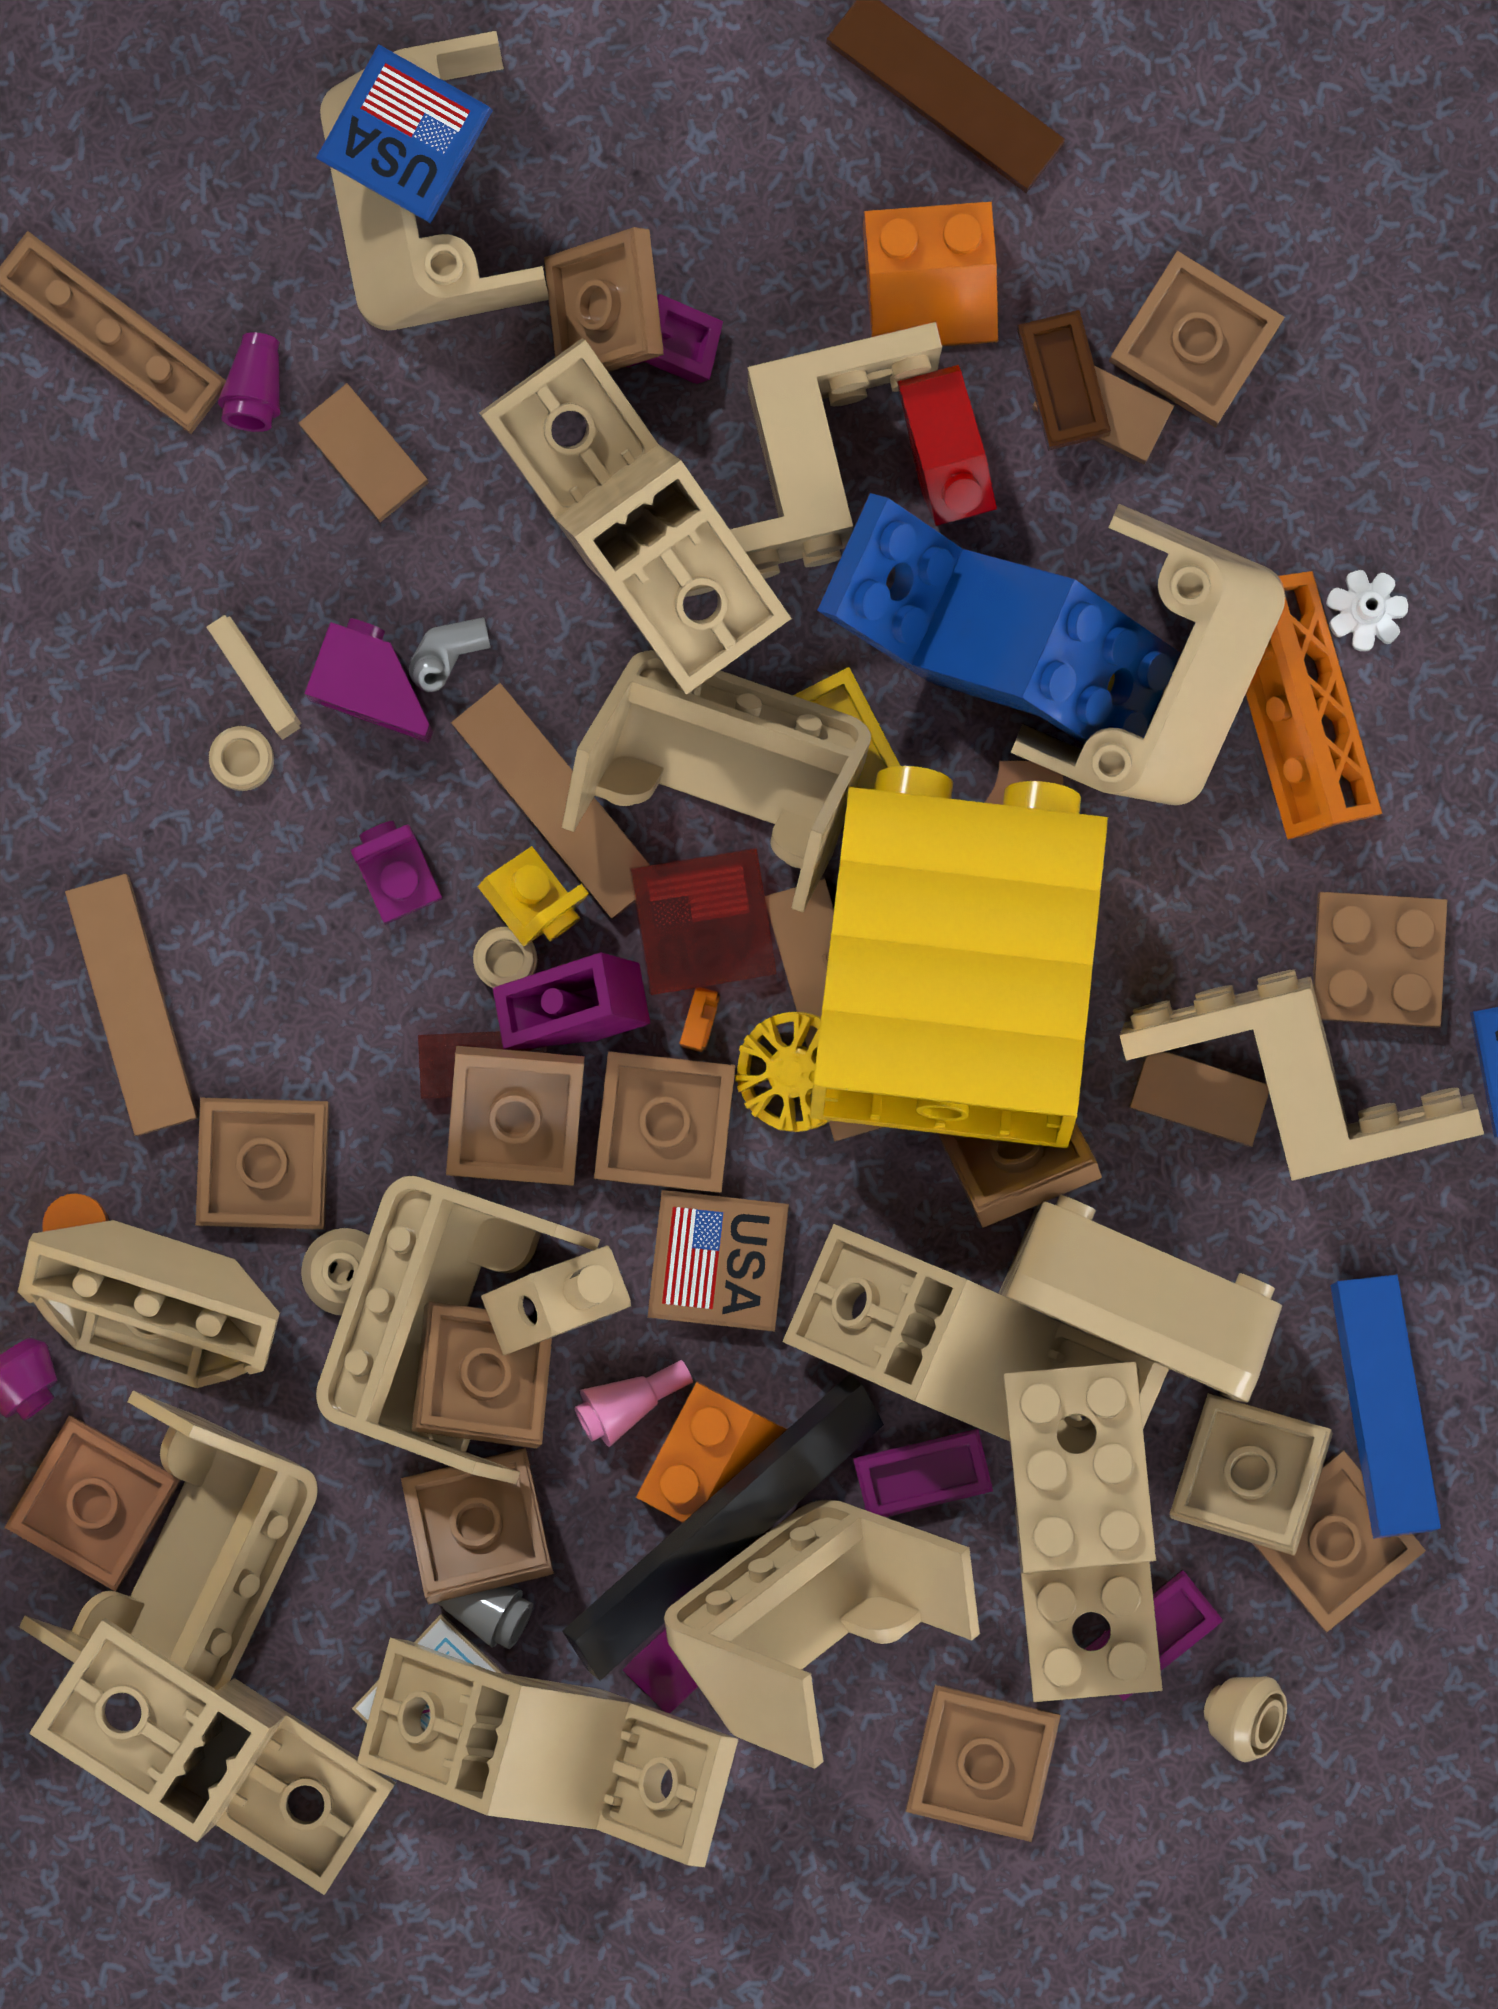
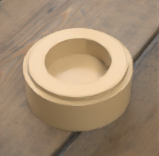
[209,726,274,791]
[473,927,538,988]

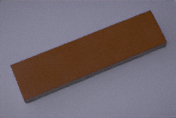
[826,0,1065,193]

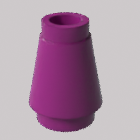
[218,332,280,432]

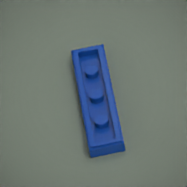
[1330,1274,1441,1539]

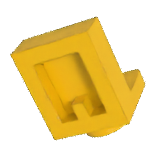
[477,846,589,947]

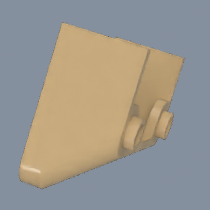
[320,31,549,330]
[1011,504,1285,805]
[562,650,871,912]
[316,1176,600,1484]
[998,1195,1282,1402]
[19,1391,318,1690]
[664,1500,980,1769]

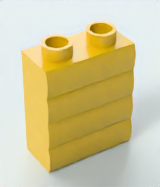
[810,766,1108,1148]

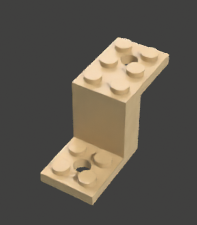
[685,322,942,597]
[479,338,792,695]
[1120,970,1484,1181]
[782,1224,1169,1454]
[1004,1362,1163,1702]
[29,1618,396,1895]
[357,1638,738,1867]

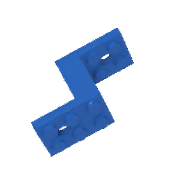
[817,493,1180,744]

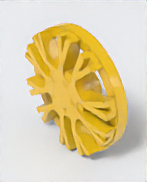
[735,1012,831,1132]

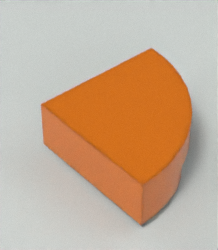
[680,986,720,1053]

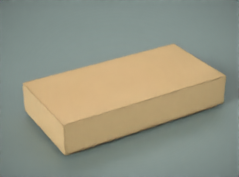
[207,615,302,740]

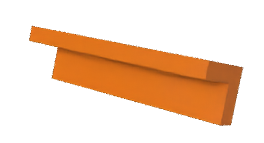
[1246,571,1382,840]

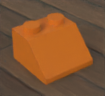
[863,201,998,346]
[636,1381,787,1544]

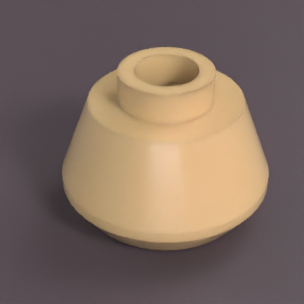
[301,1228,369,1315]
[1204,1676,1287,1762]

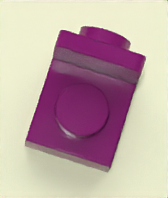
[626,294,723,384]
[350,820,443,925]

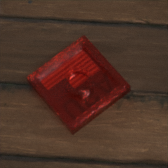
[629,848,777,995]

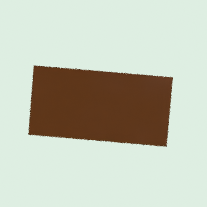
[1017,310,1111,451]

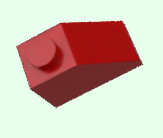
[897,365,997,526]

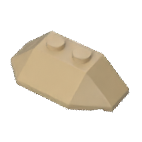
[18,1220,280,1388]

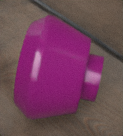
[0,1338,58,1421]

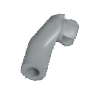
[409,617,491,692]

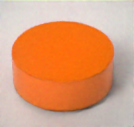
[42,1194,109,1232]

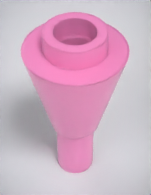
[575,1360,693,1447]

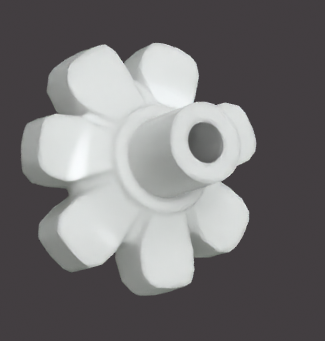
[1326,570,1408,651]

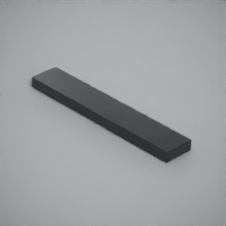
[562,1375,884,1681]

